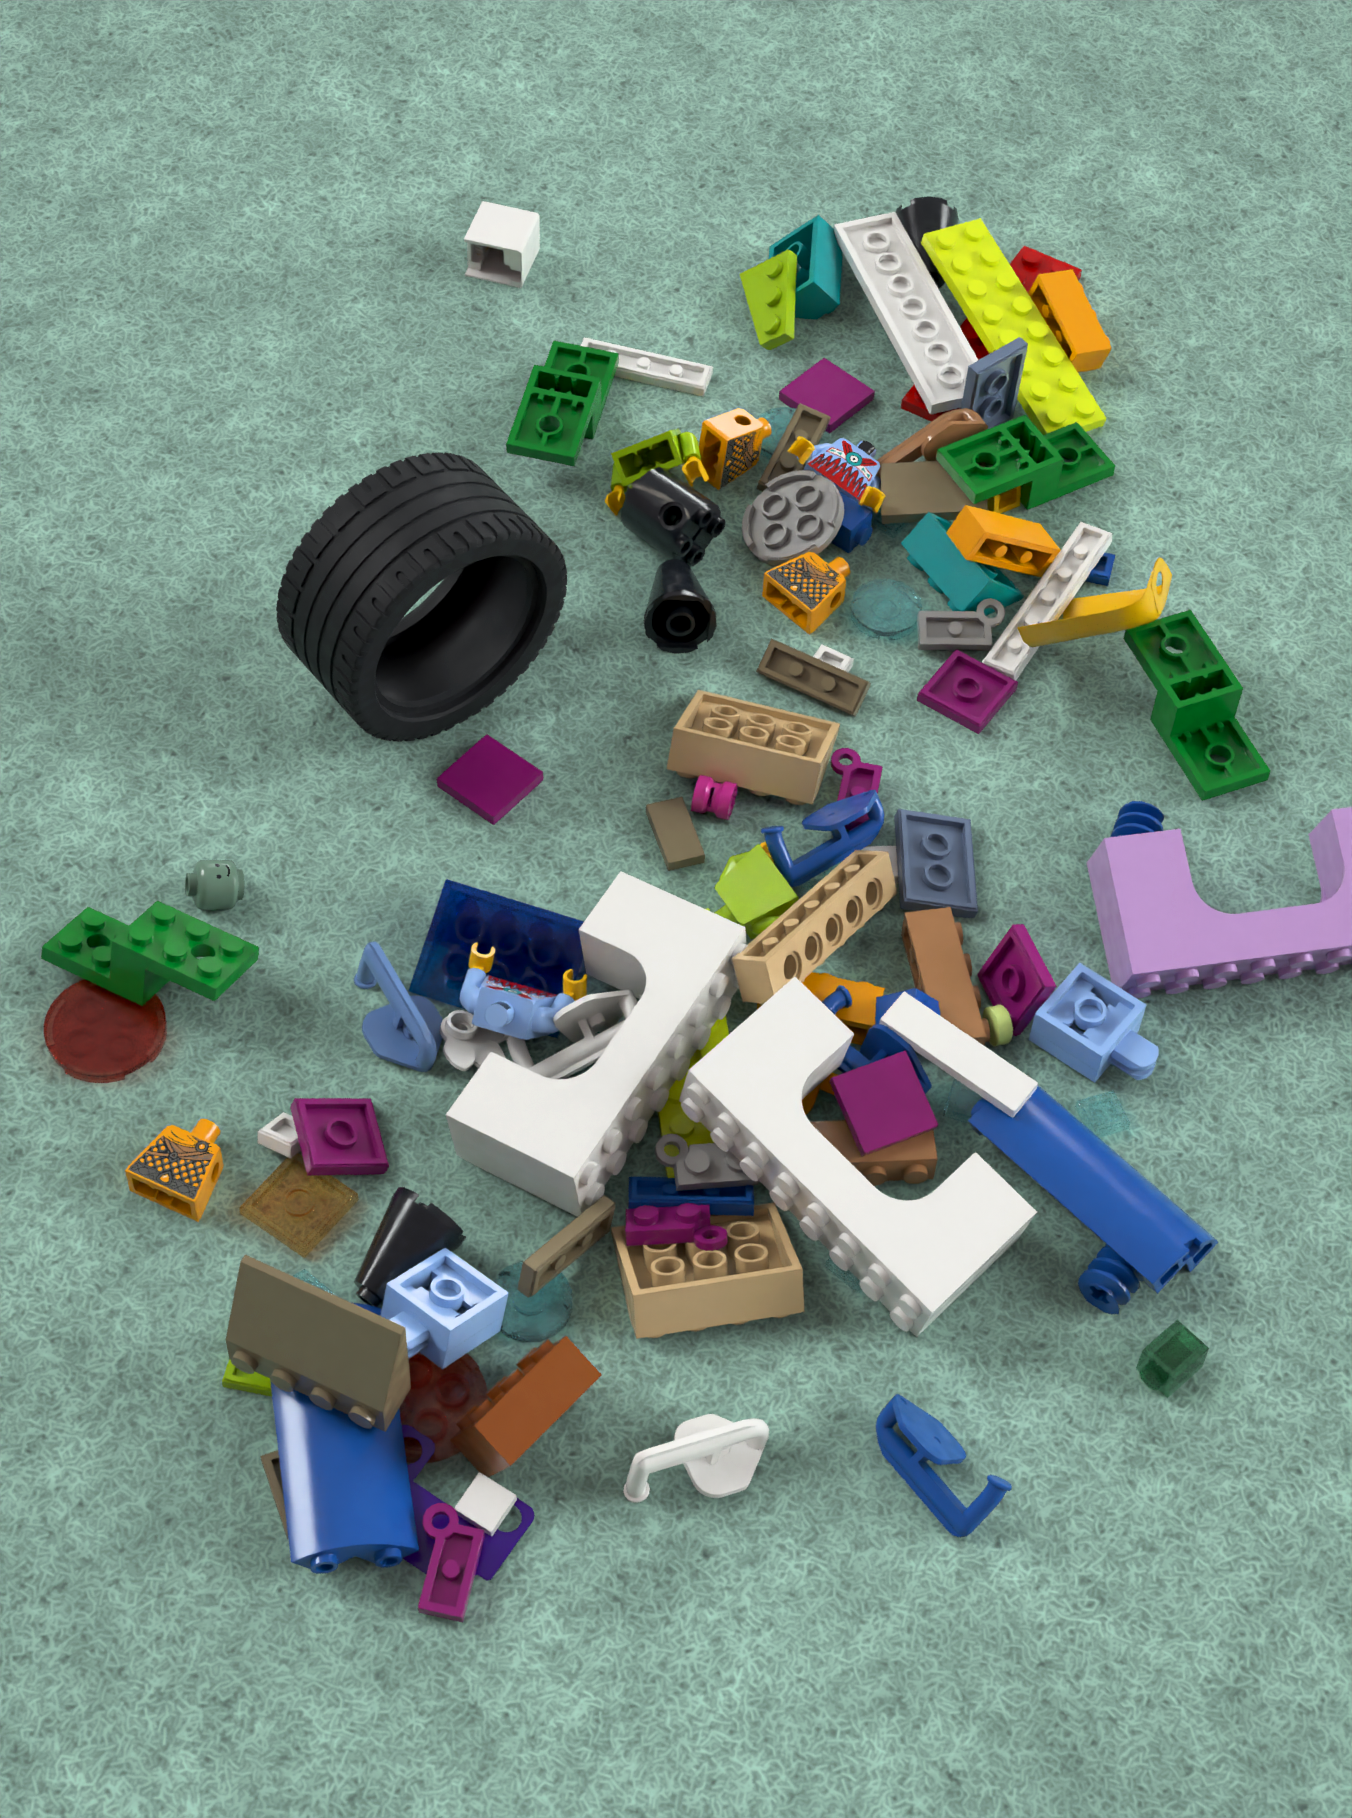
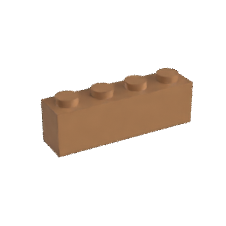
[901,907,990,1045]
[810,1120,938,1186]

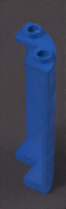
[968,1085,1218,1294]
[270,1302,419,1574]

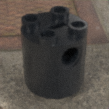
[621,467,726,566]

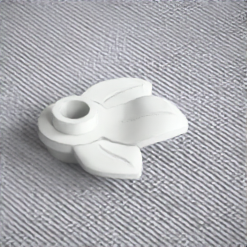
[440,1010,506,1071]

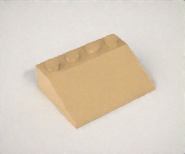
[667,690,840,805]
[611,1203,805,1339]

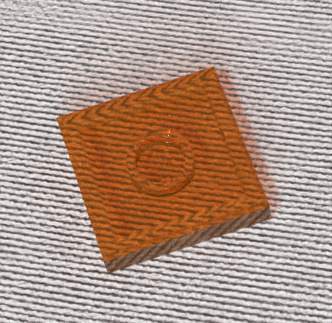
[239,1153,359,1258]

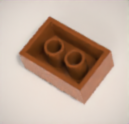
[450,1336,602,1478]

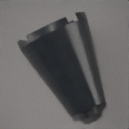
[896,196,959,289]
[644,559,717,654]
[354,1187,466,1307]

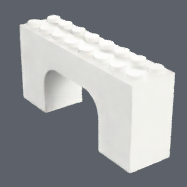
[446,871,748,1217]
[679,977,1037,1337]

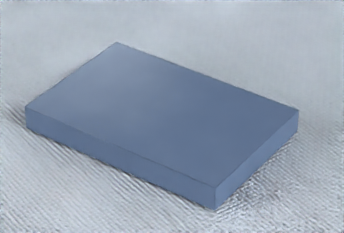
[961,337,1028,429]
[894,809,978,918]

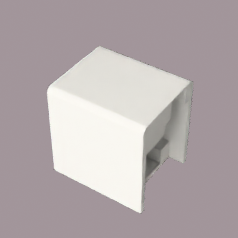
[464,201,540,288]

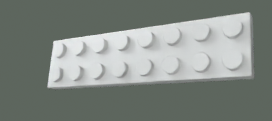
[834,212,978,415]

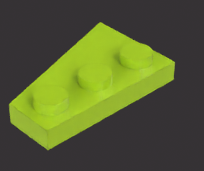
[739,249,797,350]

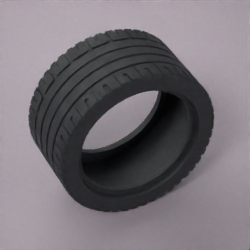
[276,452,567,742]

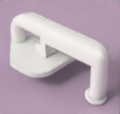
[503,990,638,1079]
[623,1414,769,1503]

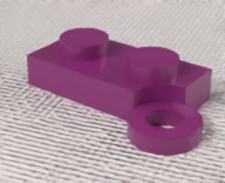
[831,748,883,830]
[625,1203,728,1251]
[418,1503,485,1623]

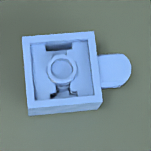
[1029,963,1159,1083]
[381,1247,508,1369]

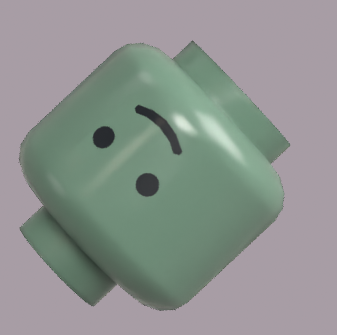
[185,860,245,910]

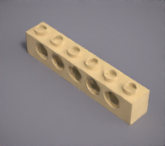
[732,850,897,1005]

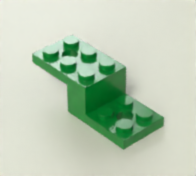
[506,340,619,466]
[936,415,1115,510]
[1123,610,1270,801]
[41,901,259,1006]

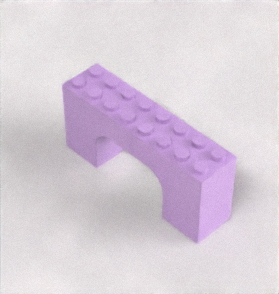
[1087,807,1352,999]

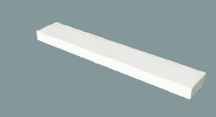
[982,522,1112,681]

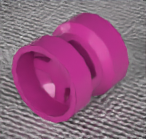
[691,775,738,820]

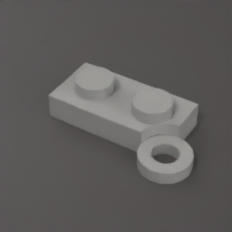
[917,598,1005,651]
[655,1134,760,1191]

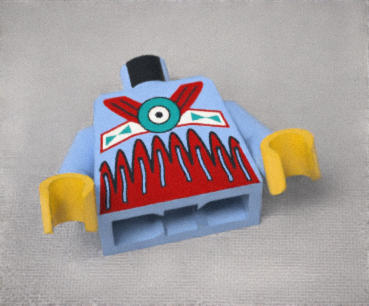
[788,436,886,513]
[460,943,587,1040]

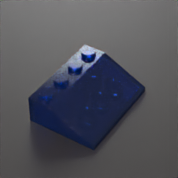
[408,879,586,1039]

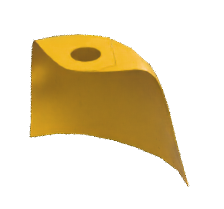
[1018,557,1172,647]

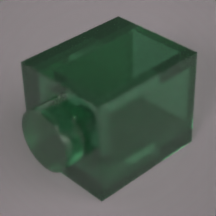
[1136,1320,1209,1398]

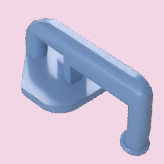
[354,941,443,1072]

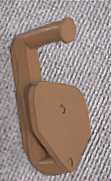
[877,408,988,480]

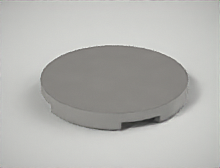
[742,470,844,566]

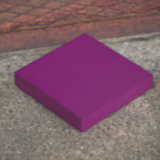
[779,358,875,434]
[917,649,1018,734]
[437,734,543,825]
[977,924,1057,1036]
[829,1050,939,1157]
[290,1098,389,1176]

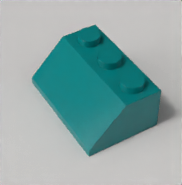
[768,214,843,320]
[901,512,1025,616]

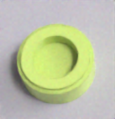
[982,1005,1013,1046]

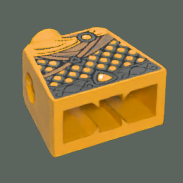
[699,408,772,490]
[762,552,850,635]
[125,1118,224,1222]

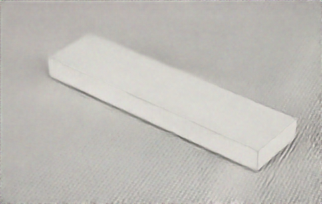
[581,337,713,397]
[879,991,1038,1118]

